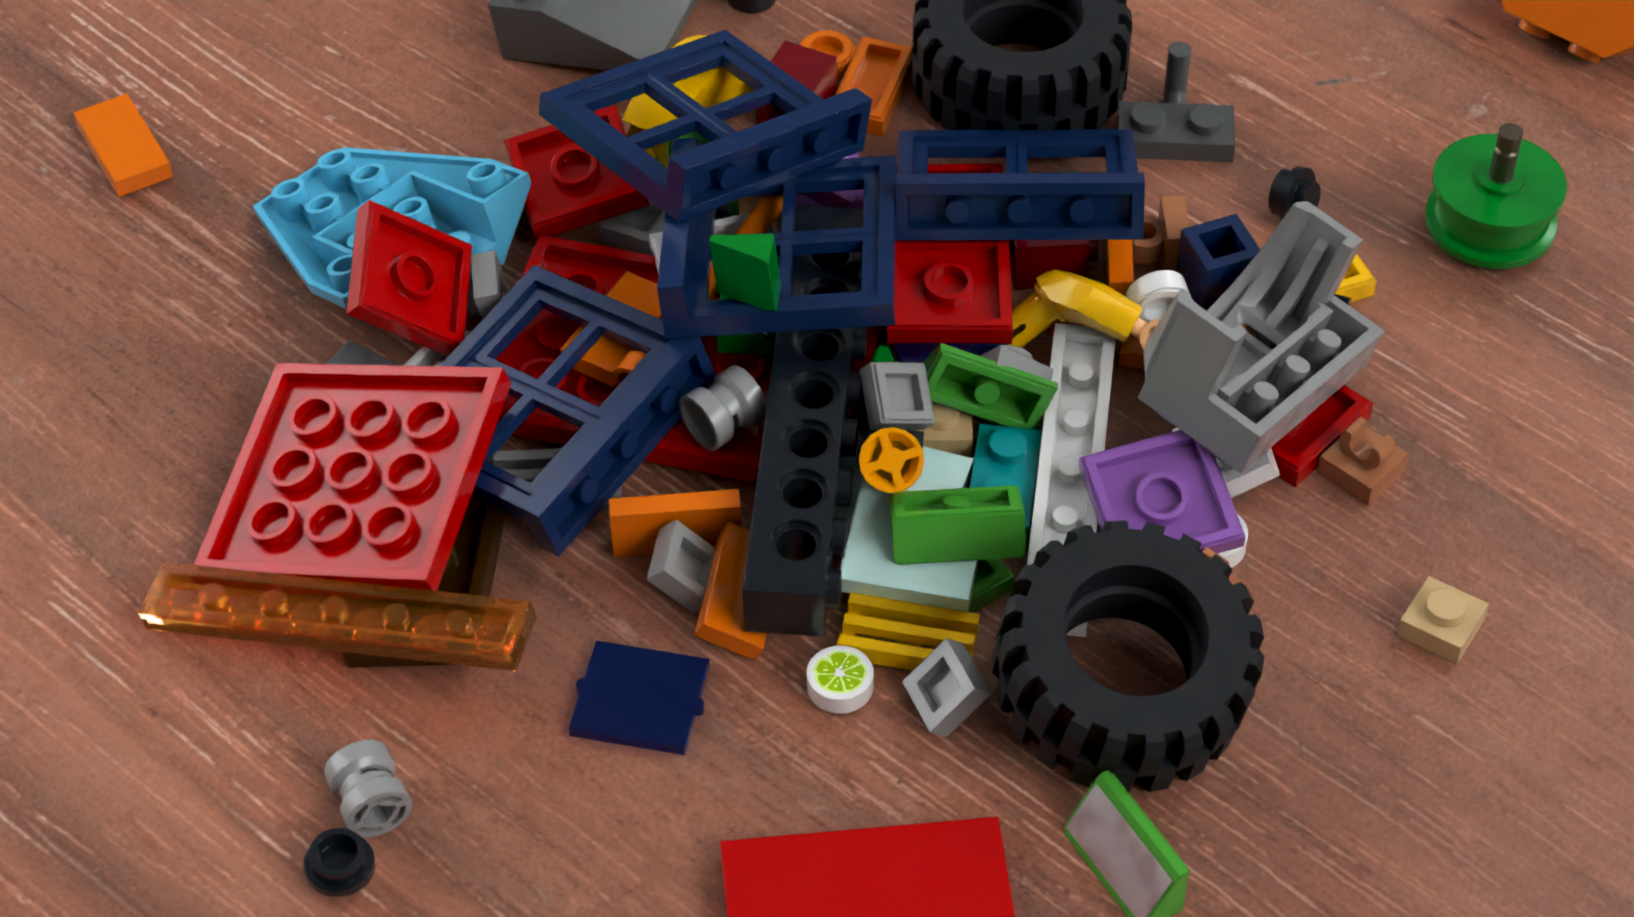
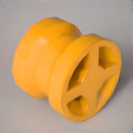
[859,427,924,493]

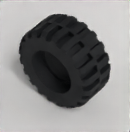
[912,0,1133,131]
[992,520,1265,793]

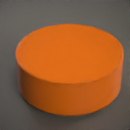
[800,30,855,82]

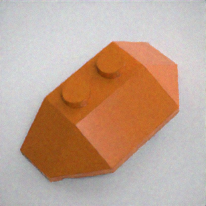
[1501,0,1634,63]

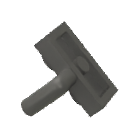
[1117,42,1235,162]

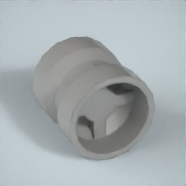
[679,365,767,451]
[324,739,413,838]

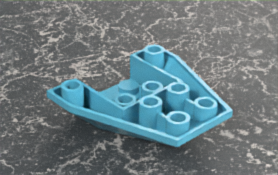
[253,147,532,309]

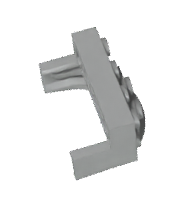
[1137,201,1385,474]

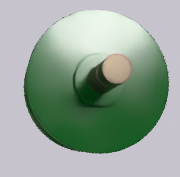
[1425,123,1567,269]

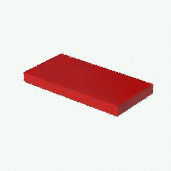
[720,817,1015,917]

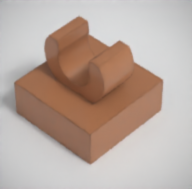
[1133,195,1190,271]
[1317,417,1410,506]

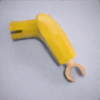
[1008,269,1161,350]

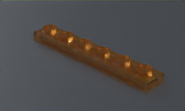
[138,562,536,671]

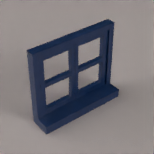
[539,30,872,222]
[895,129,1145,241]
[657,137,897,339]
[439,265,716,557]

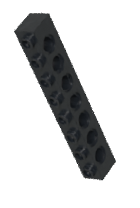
[743,205,868,637]

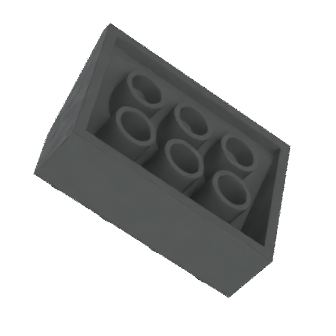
[488,0,699,70]

